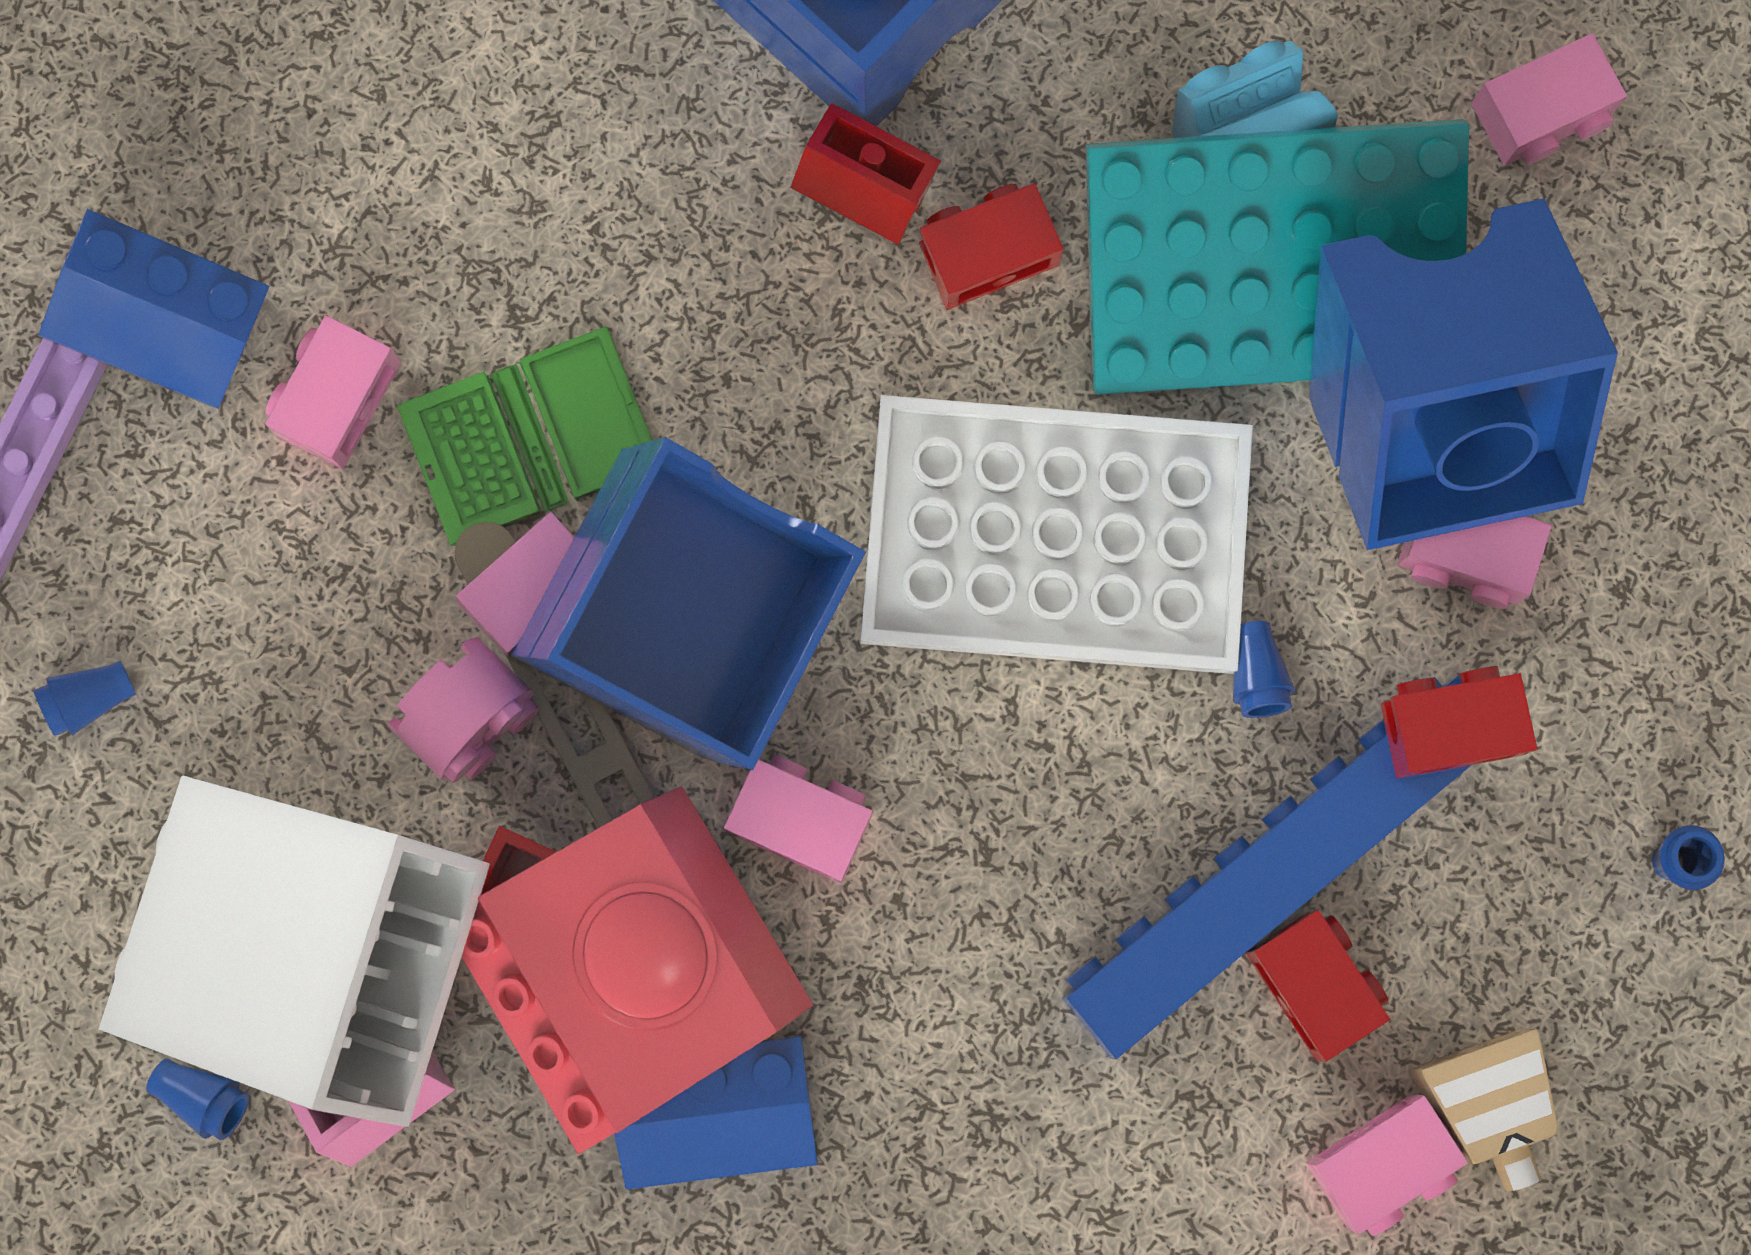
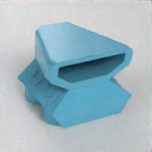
[1172,40,1338,138]

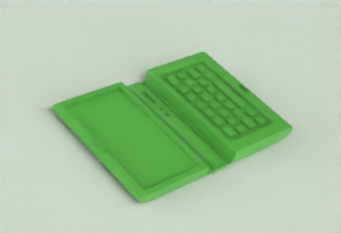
[397,326,652,546]

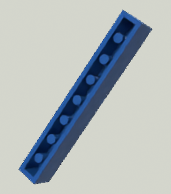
[1062,675,1472,1059]

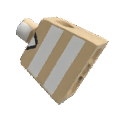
[1409,1029,1558,1192]

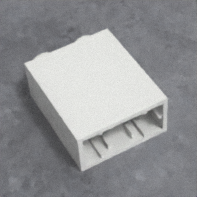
[99,775,490,1127]

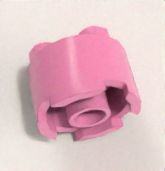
[387,637,540,783]

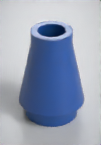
[1233,621,1295,718]
[33,660,136,736]
[1652,825,1725,890]
[146,1058,249,1140]

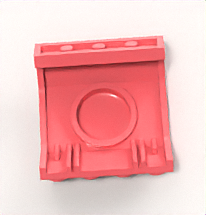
[461,786,814,1154]

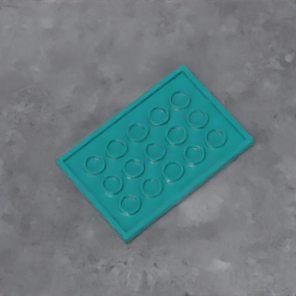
[1085,119,1469,395]

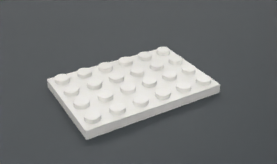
[861,395,1253,674]

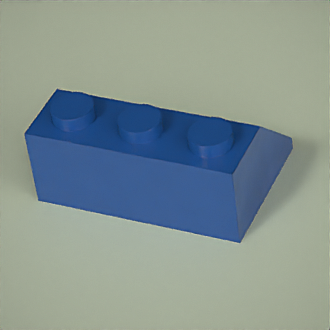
[38,209,270,409]
[614,1036,818,1190]

